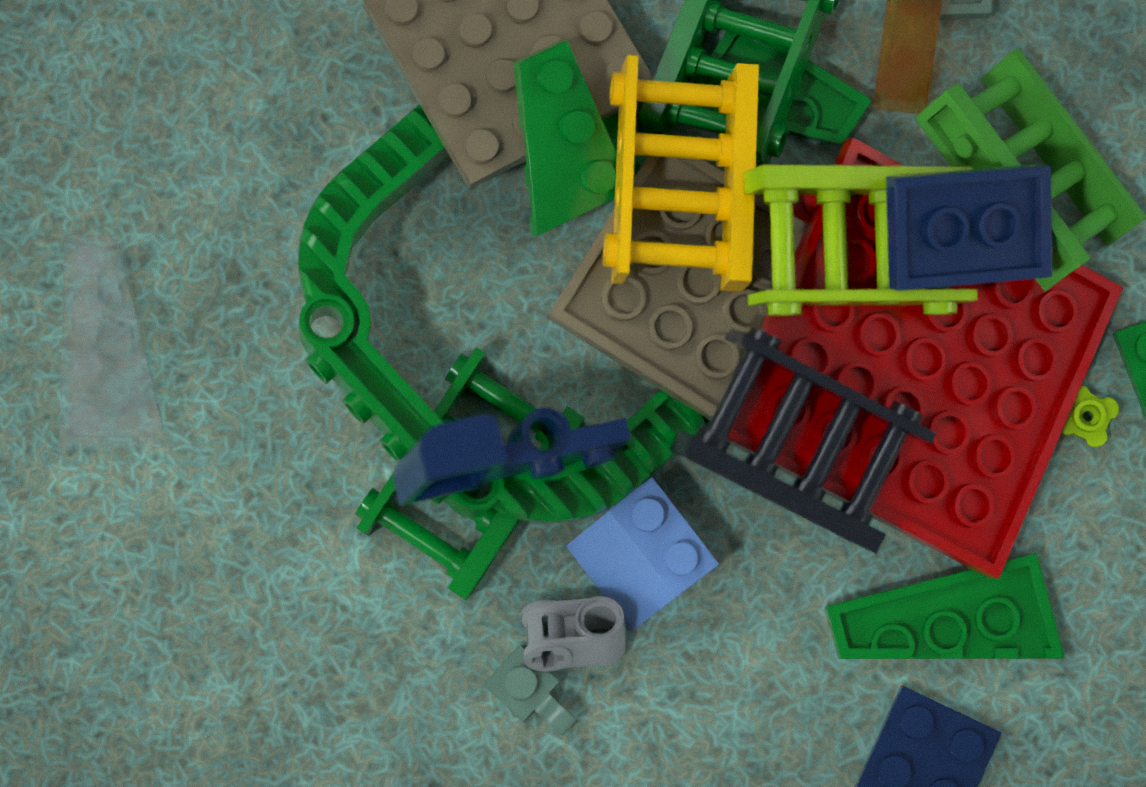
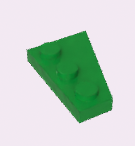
[693,31,872,147]
[513,39,617,237]

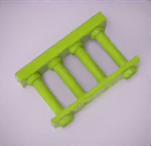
[744,165,977,316]

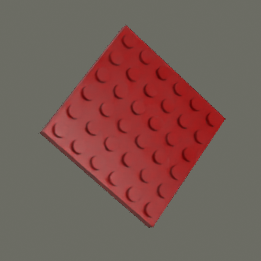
[726,138,1123,579]

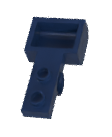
[393,408,631,506]

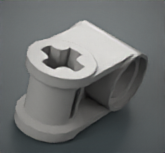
[521,596,626,672]

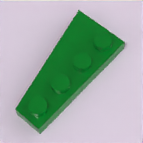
[825,553,1065,659]

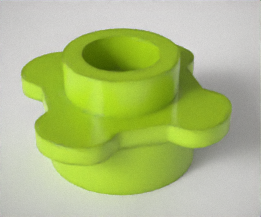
[1061,385,1119,448]

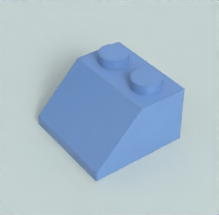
[566,477,719,632]

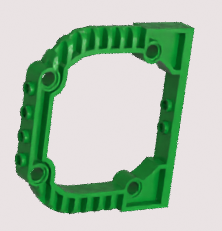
[298,104,710,523]

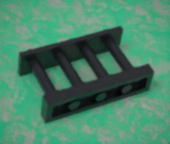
[669,326,937,554]

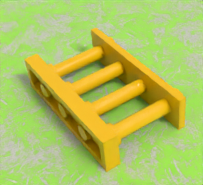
[603,55,759,292]

